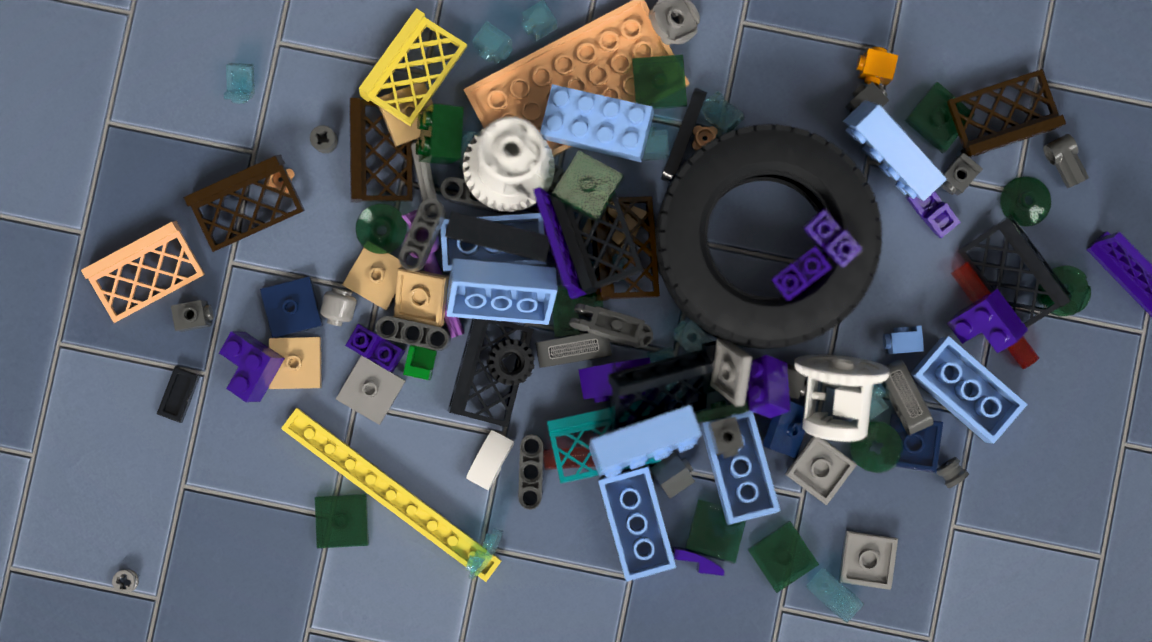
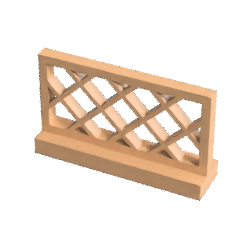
[81,221,205,323]

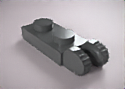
[569,303,645,347]

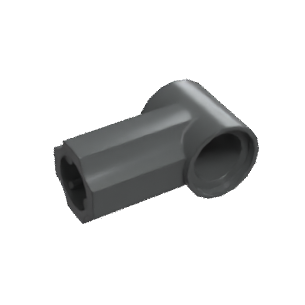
[1043,134,1089,189]

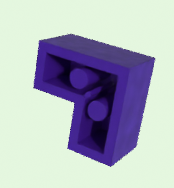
[947,289,1028,353]
[219,331,285,402]
[745,355,790,418]
[578,357,655,403]

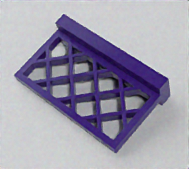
[533,187,586,299]
[1086,231,1152,317]

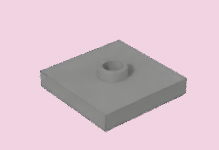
[710,338,752,406]
[336,355,406,425]
[785,436,857,505]
[839,531,898,590]

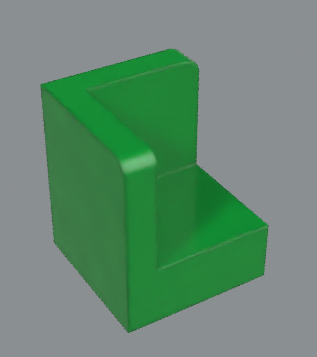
[403,345,437,380]

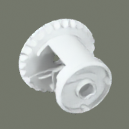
[463,117,555,212]
[794,355,890,441]

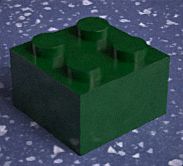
[416,104,464,165]

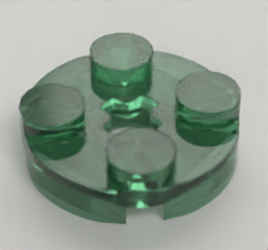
[1037,265,1091,317]
[850,421,903,474]

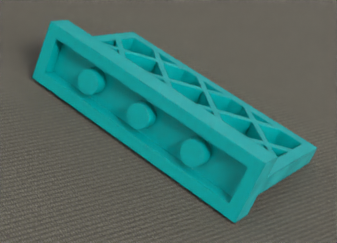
[547,401,661,484]

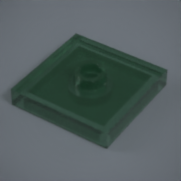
[632,55,687,109]
[905,81,975,153]
[552,150,623,220]
[693,400,749,423]
[315,494,369,548]
[685,499,746,564]
[747,521,819,593]

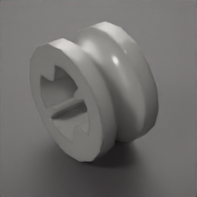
[112,570,139,593]

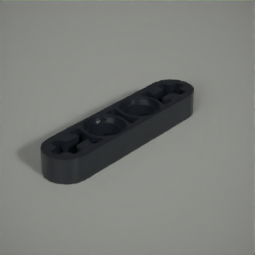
[661,88,707,183]

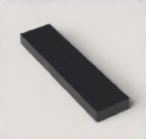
[445,212,550,262]

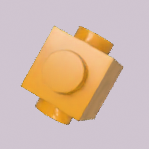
[856,47,898,85]

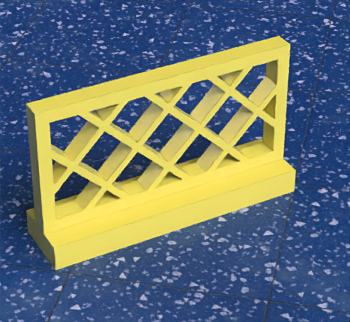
[359,8,467,126]

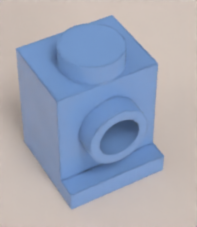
[883,326,924,354]

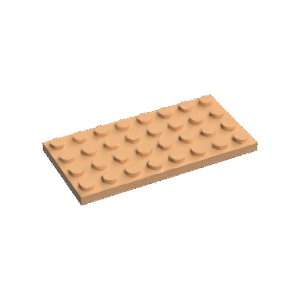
[463,0,690,157]

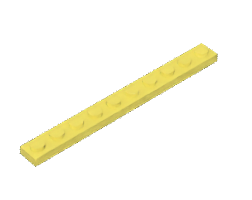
[281,408,502,582]

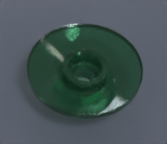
[1000,176,1051,227]
[356,204,407,254]

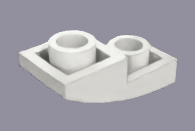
[466,430,514,491]

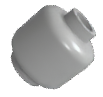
[320,287,357,326]

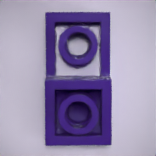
[802,209,862,268]
[772,246,832,300]
[345,324,405,373]

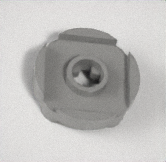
[649,0,700,45]

